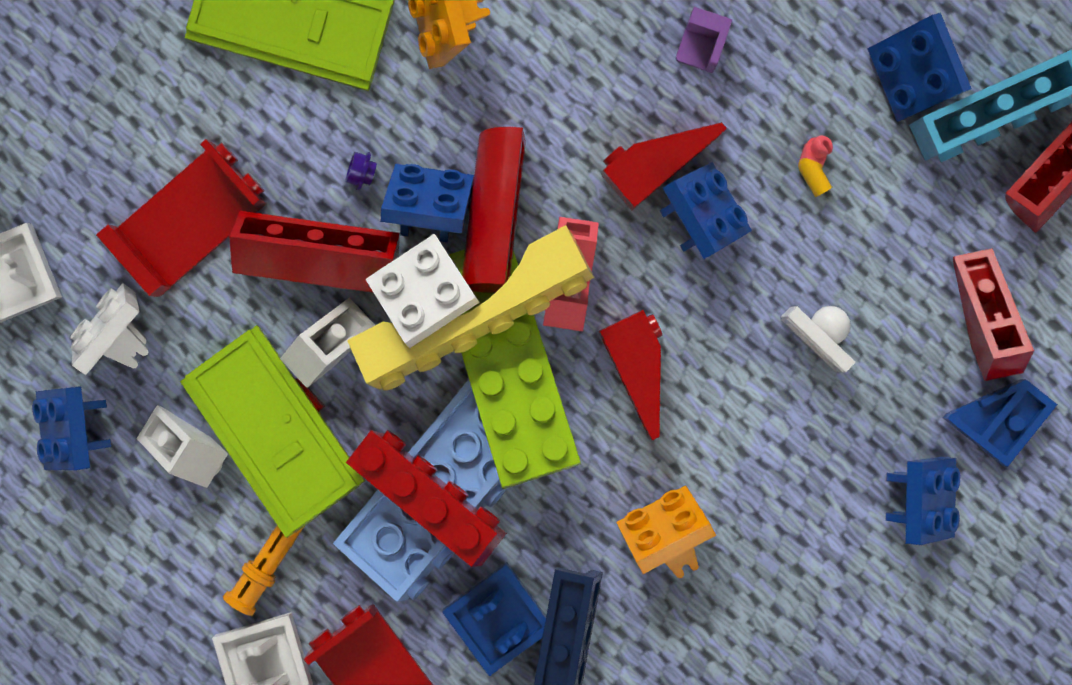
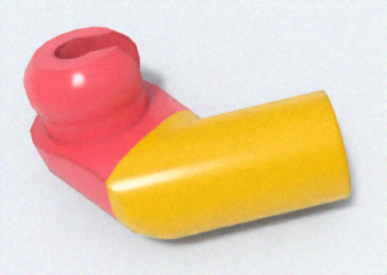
[798,135,833,198]

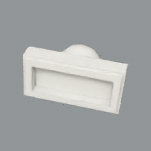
[781,306,856,372]

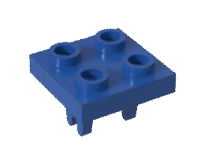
[867,13,972,122]
[660,162,752,259]
[380,164,474,243]
[32,386,111,471]
[886,457,961,545]
[442,562,546,676]

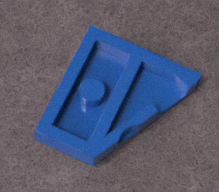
[943,379,1058,467]

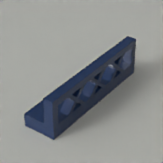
[534,567,603,685]

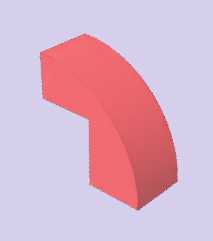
[543,217,599,332]

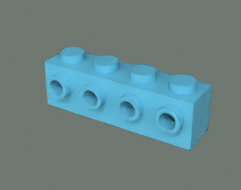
[909,50,1072,162]

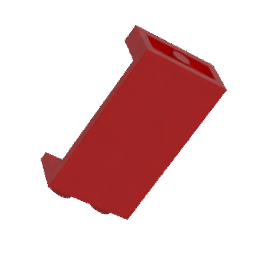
[96,139,267,297]
[304,604,433,685]

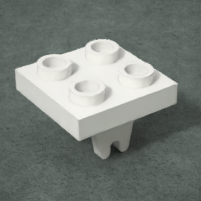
[0,223,62,323]
[366,234,480,348]
[70,283,148,375]
[212,612,313,685]

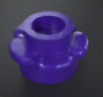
[345,152,377,190]

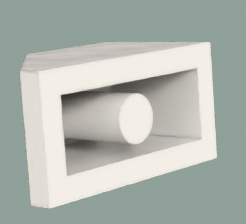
[280,297,375,388]
[136,405,228,488]

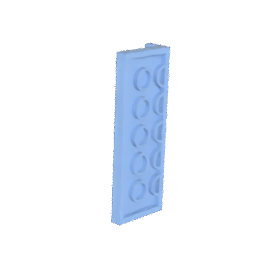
[333,380,505,602]

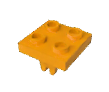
[408,0,490,69]
[616,485,716,578]

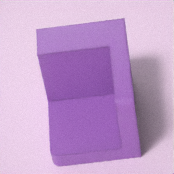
[676,7,733,73]

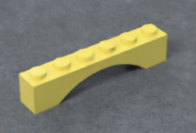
[347,225,595,391]

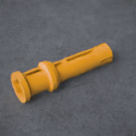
[223,526,305,616]

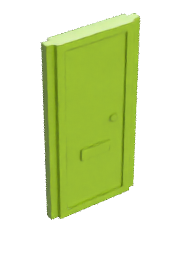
[185,0,395,91]
[180,325,366,538]

